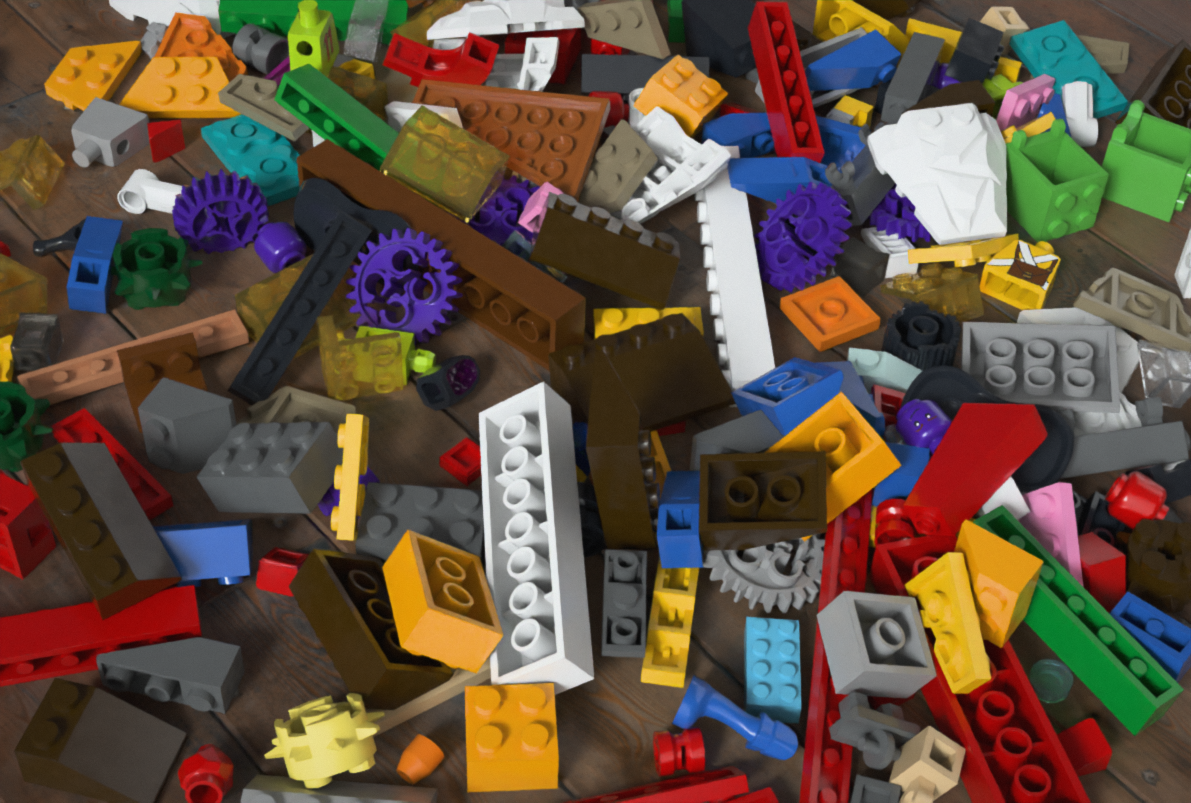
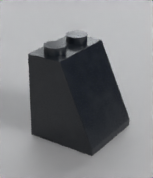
[681,0,757,78]

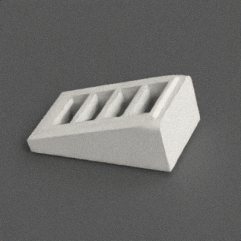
[861,227,918,278]

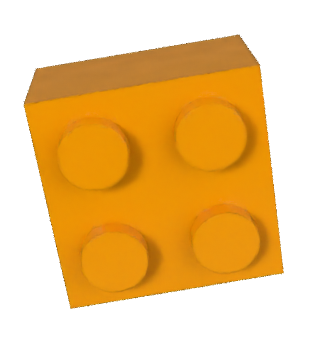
[633,55,729,138]
[465,683,559,793]

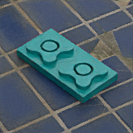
[1009,20,1128,119]
[201,114,300,207]

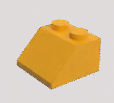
[954,519,1044,648]

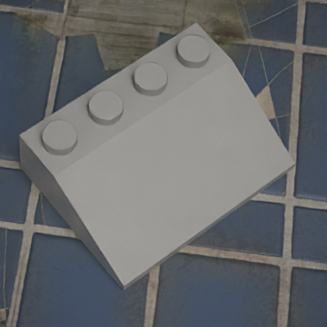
[961,322,1120,413]

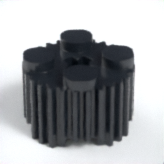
[881,301,961,371]

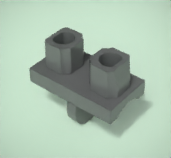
[829,692,921,770]

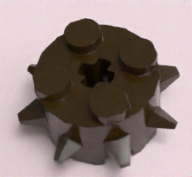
[1116,519,1191,613]

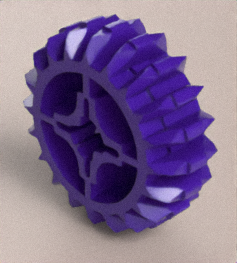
[172,169,269,254]

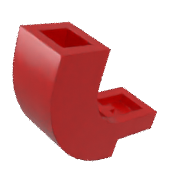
[382,32,500,87]

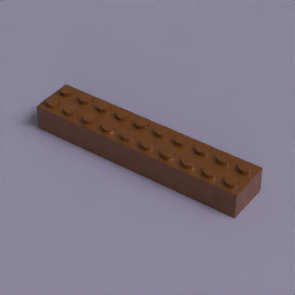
[297,139,586,371]

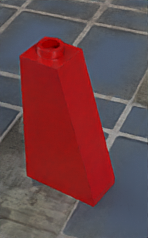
[903,403,1048,537]

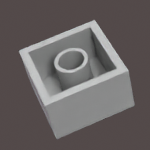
[816,591,937,698]

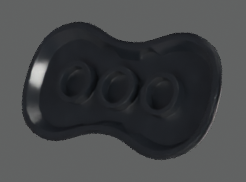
[294,178,419,287]
[900,365,1074,493]

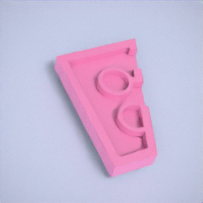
[996,74,1055,131]
[1018,482,1083,586]

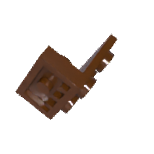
[117,332,209,433]

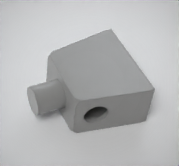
[71,97,150,167]

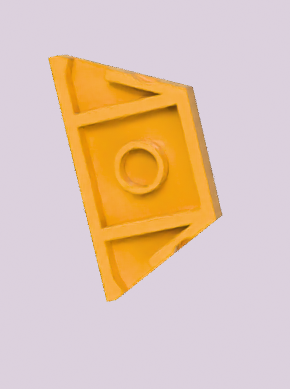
[44,41,142,111]
[119,57,241,118]

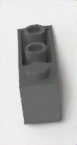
[96,637,245,714]

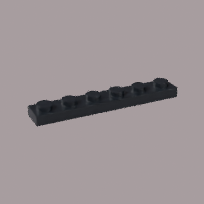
[227,211,372,405]

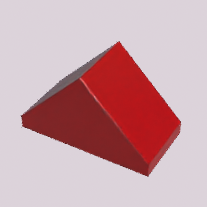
[1078,532,1126,613]

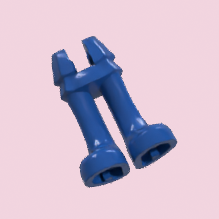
[672,675,798,760]

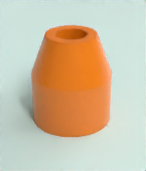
[396,734,445,785]

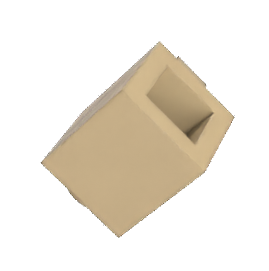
[980,7,1031,55]
[889,726,966,803]

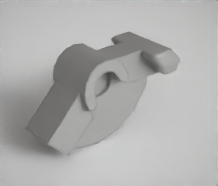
[141,21,168,60]

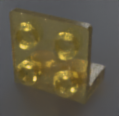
[0,134,65,210]
[880,263,984,323]
[317,315,403,401]

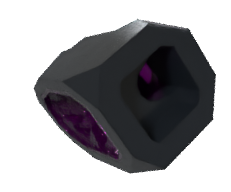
[416,355,480,411]

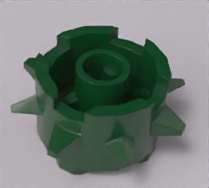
[111,228,203,310]
[0,381,53,472]

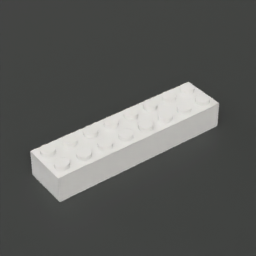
[479,381,594,695]

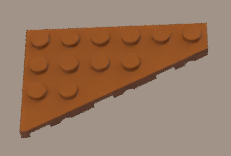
[412,79,611,202]

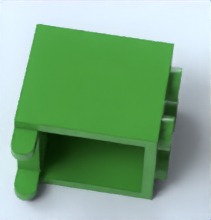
[1102,100,1191,222]
[1006,118,1109,242]

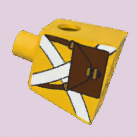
[978,240,1061,310]

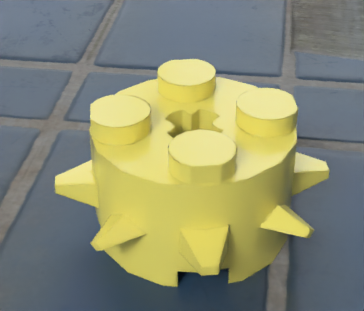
[264,693,385,789]

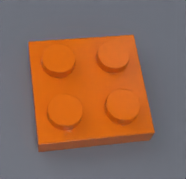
[780,276,881,352]

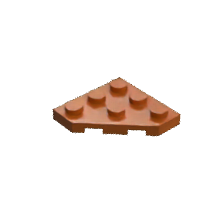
[154,12,248,82]

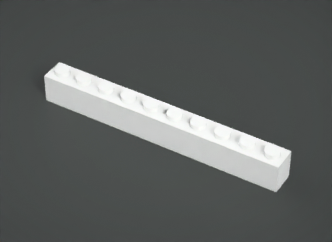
[694,146,775,407]

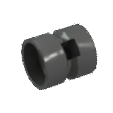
[232,23,289,75]

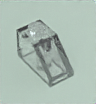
[343,0,389,63]
[1137,340,1191,408]

